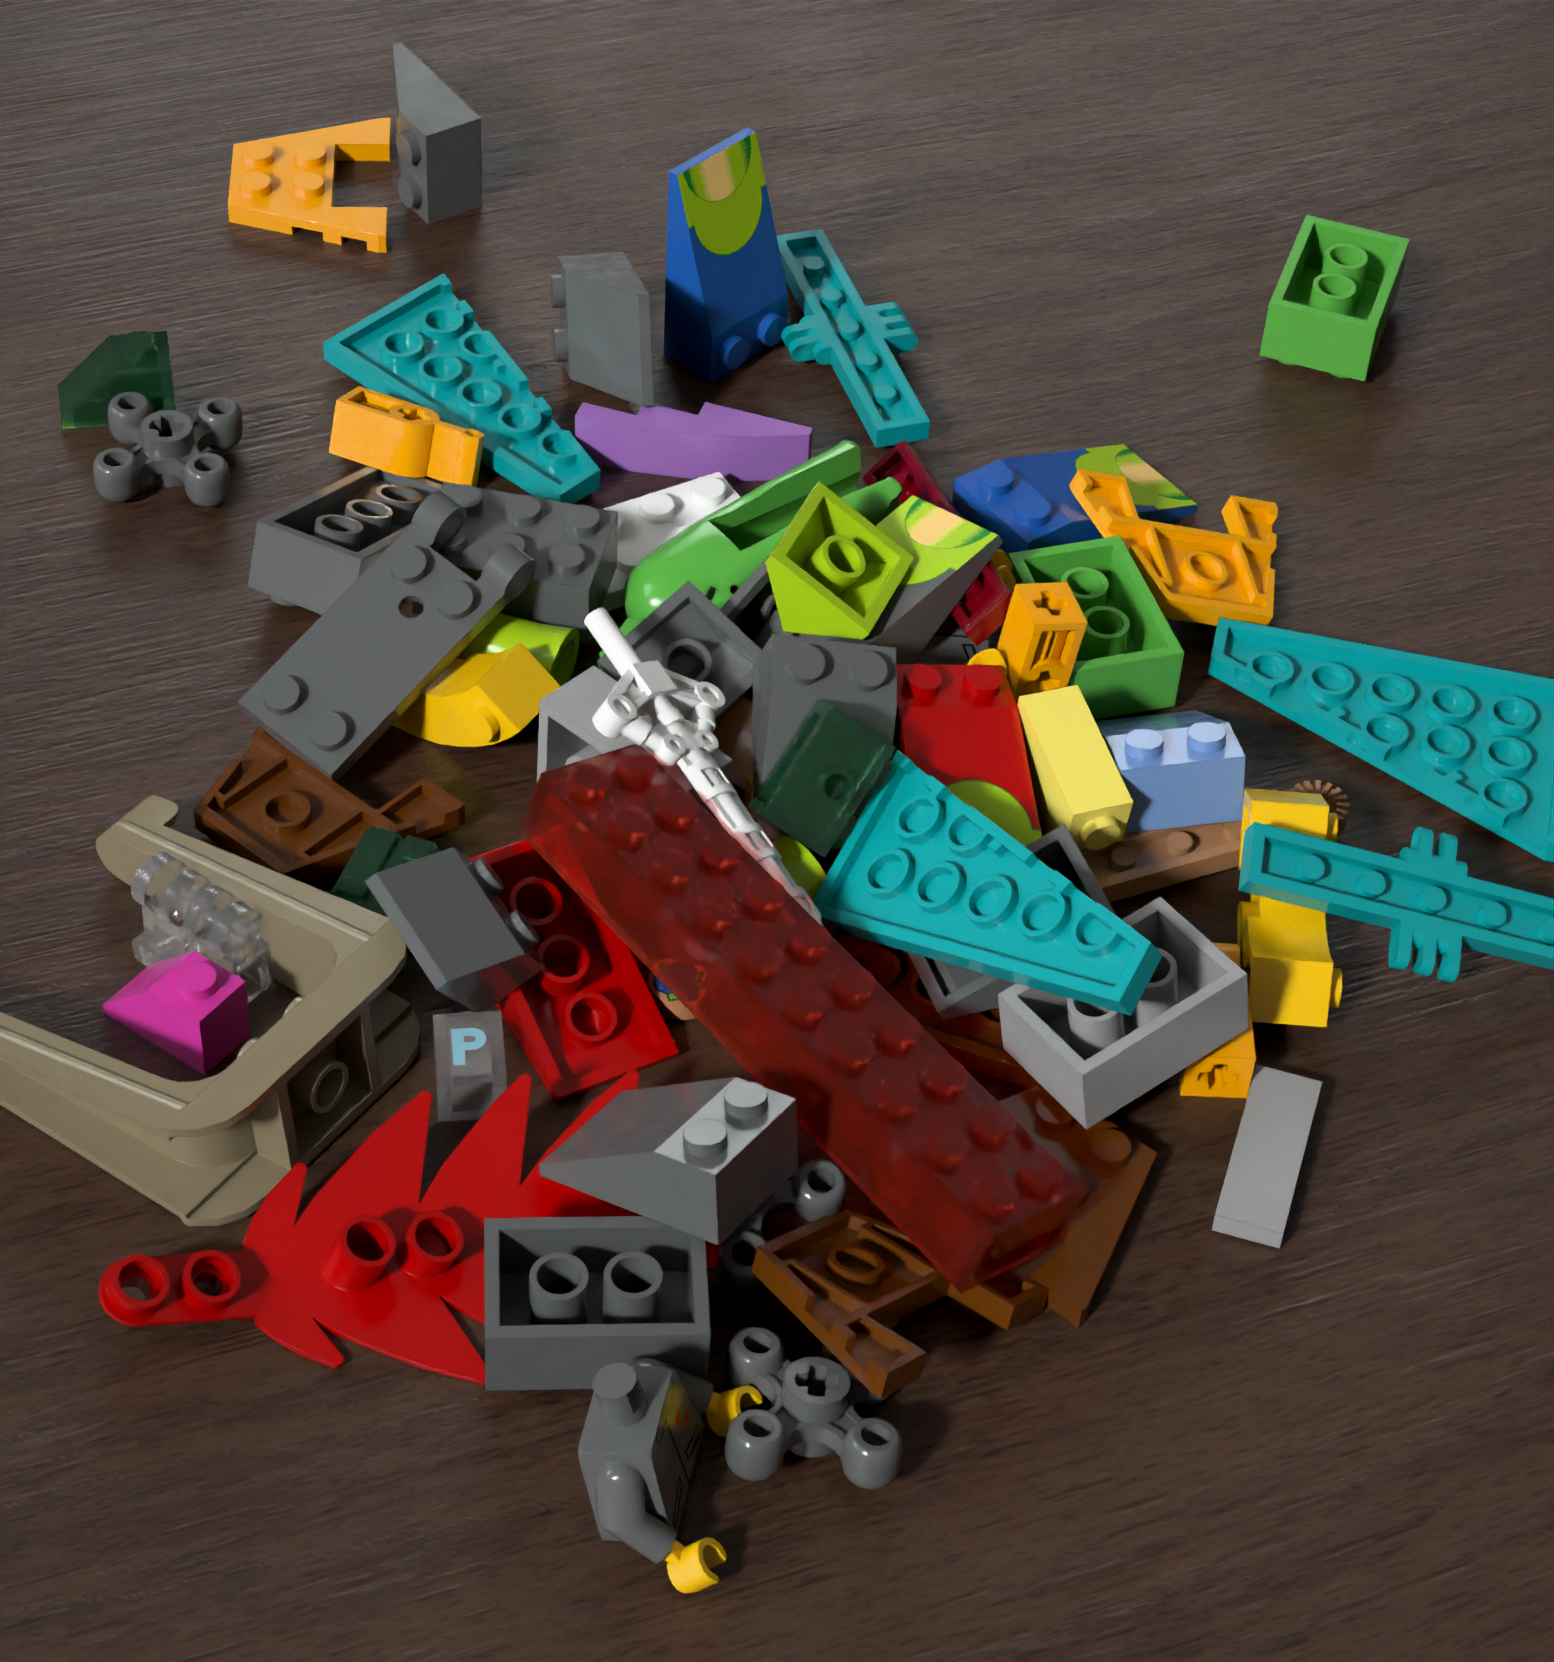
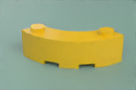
[392,642,561,747]
[1237,788,1342,1028]

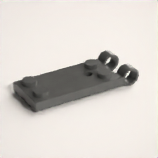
[238,490,537,783]

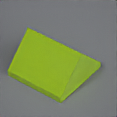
[765,481,915,640]

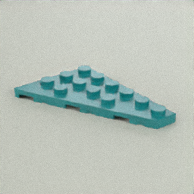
[1208,617,1554,862]

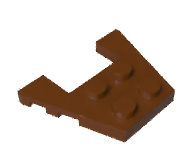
[193,726,465,884]
[867,1084,1157,1329]
[751,1207,1049,1398]

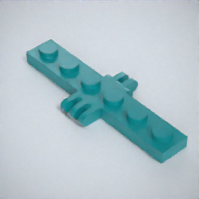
[777,229,930,448]
[1238,822,1554,983]

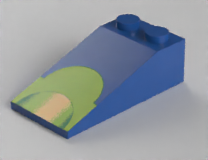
[663,127,788,383]
[952,444,1197,557]

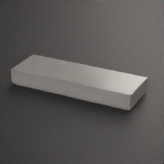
[1212,1064,1323,1249]

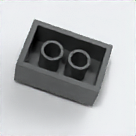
[412,482,618,644]
[484,1216,711,1391]

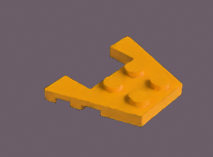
[228,118,391,253]
[1069,469,1278,626]

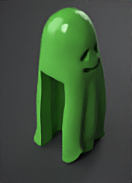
[624,439,903,622]

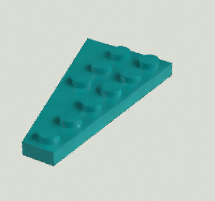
[323,273,600,504]
[812,750,1163,1016]

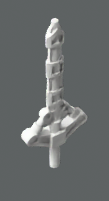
[584,607,829,948]

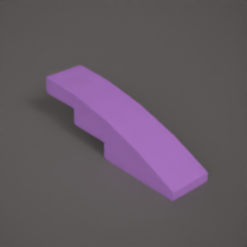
[575,402,813,481]

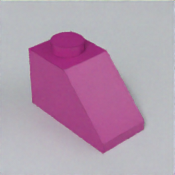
[103,950,251,1076]

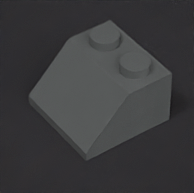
[365,847,546,1015]

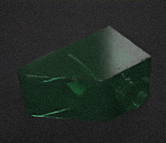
[58,331,176,429]

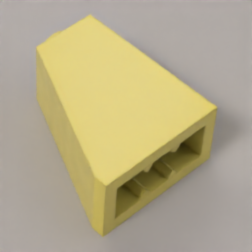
[1017,685,1133,850]

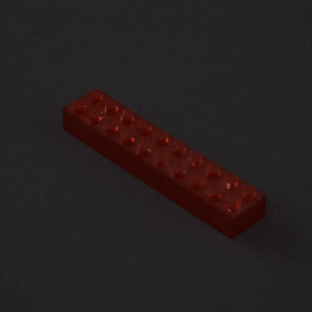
[518,744,1086,1294]

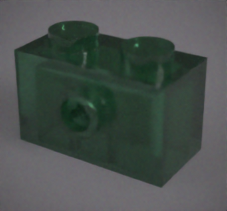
[747,699,896,858]

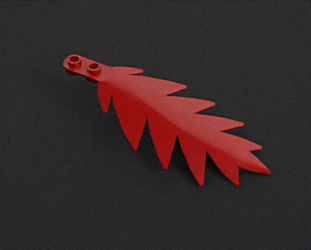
[98,1070,753,1385]

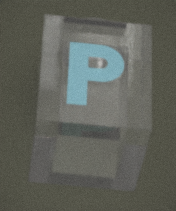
[433,1011,507,1122]

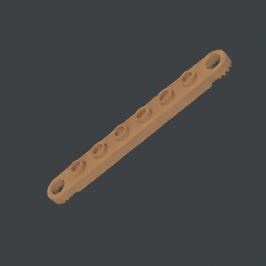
[1080,780,1350,902]

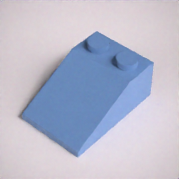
[1095,710,1246,833]

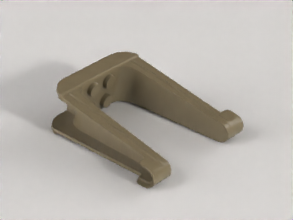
[0,795,422,1226]

